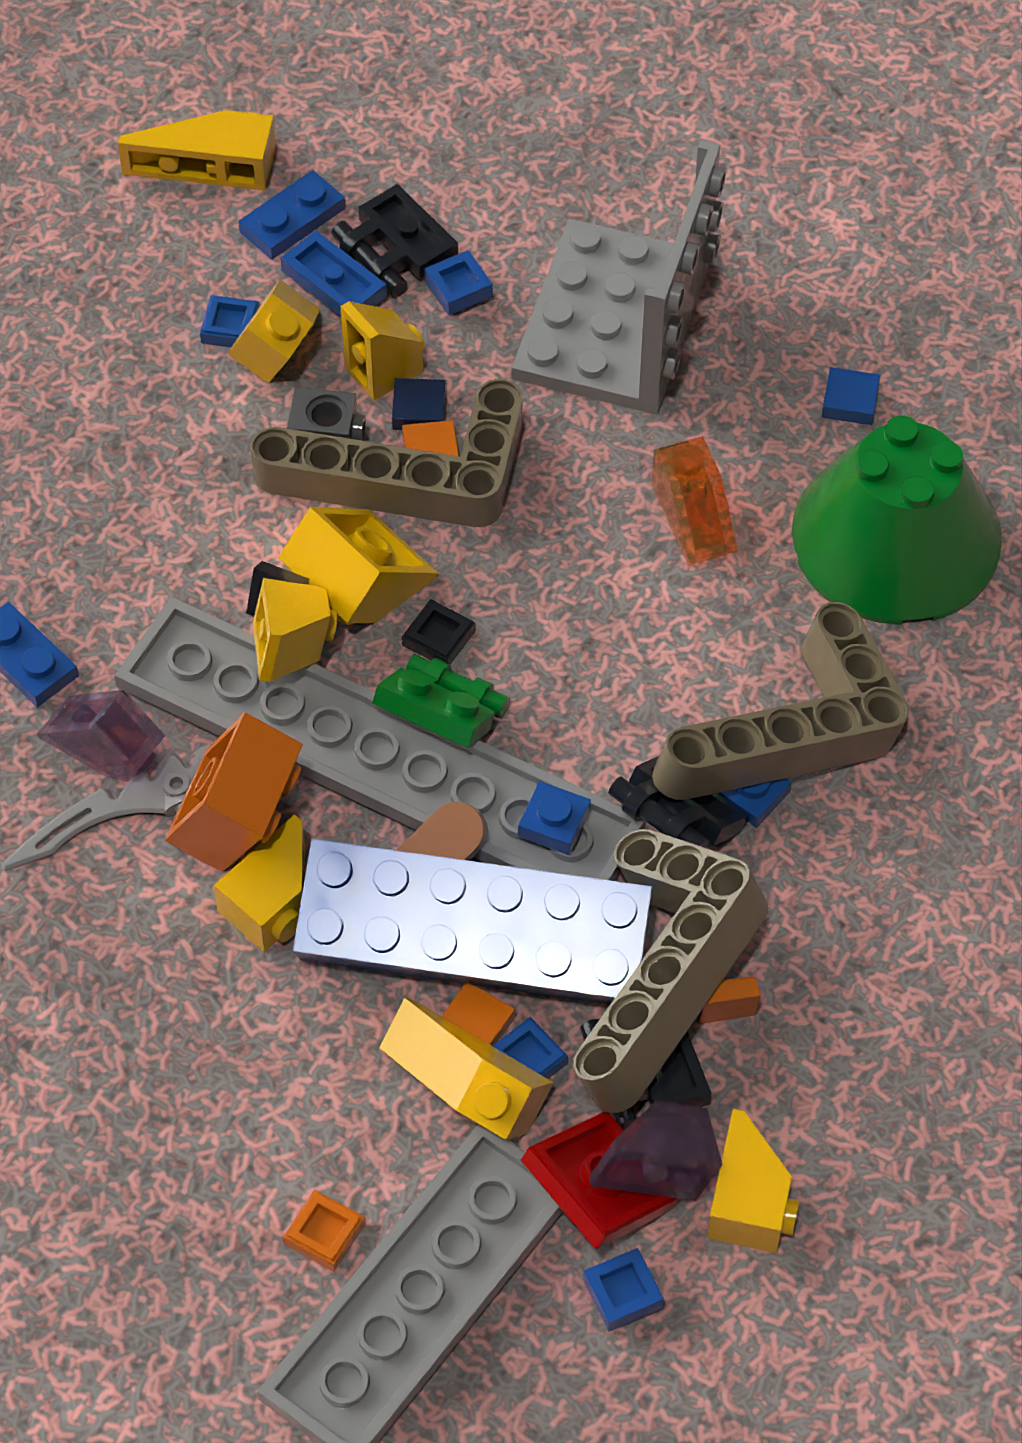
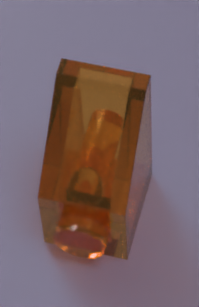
[651,436,737,566]

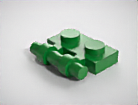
[372,654,510,748]

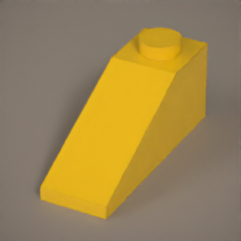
[118,110,276,191]
[379,997,554,1140]

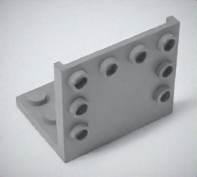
[511,140,726,415]

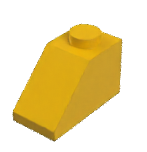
[227,279,320,383]
[340,301,425,401]
[252,578,337,682]
[214,814,305,952]
[707,1109,800,1253]

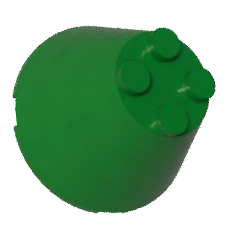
[792,415,1002,625]

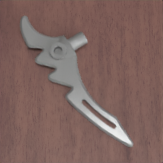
[2,744,211,870]

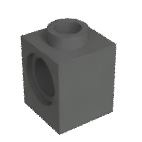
[287,387,366,441]

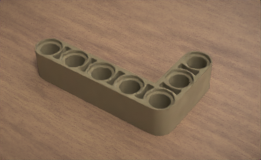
[251,379,522,527]
[652,602,909,800]
[573,829,768,1113]

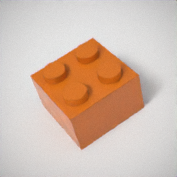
[164,712,303,871]

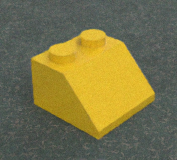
[278,507,438,625]

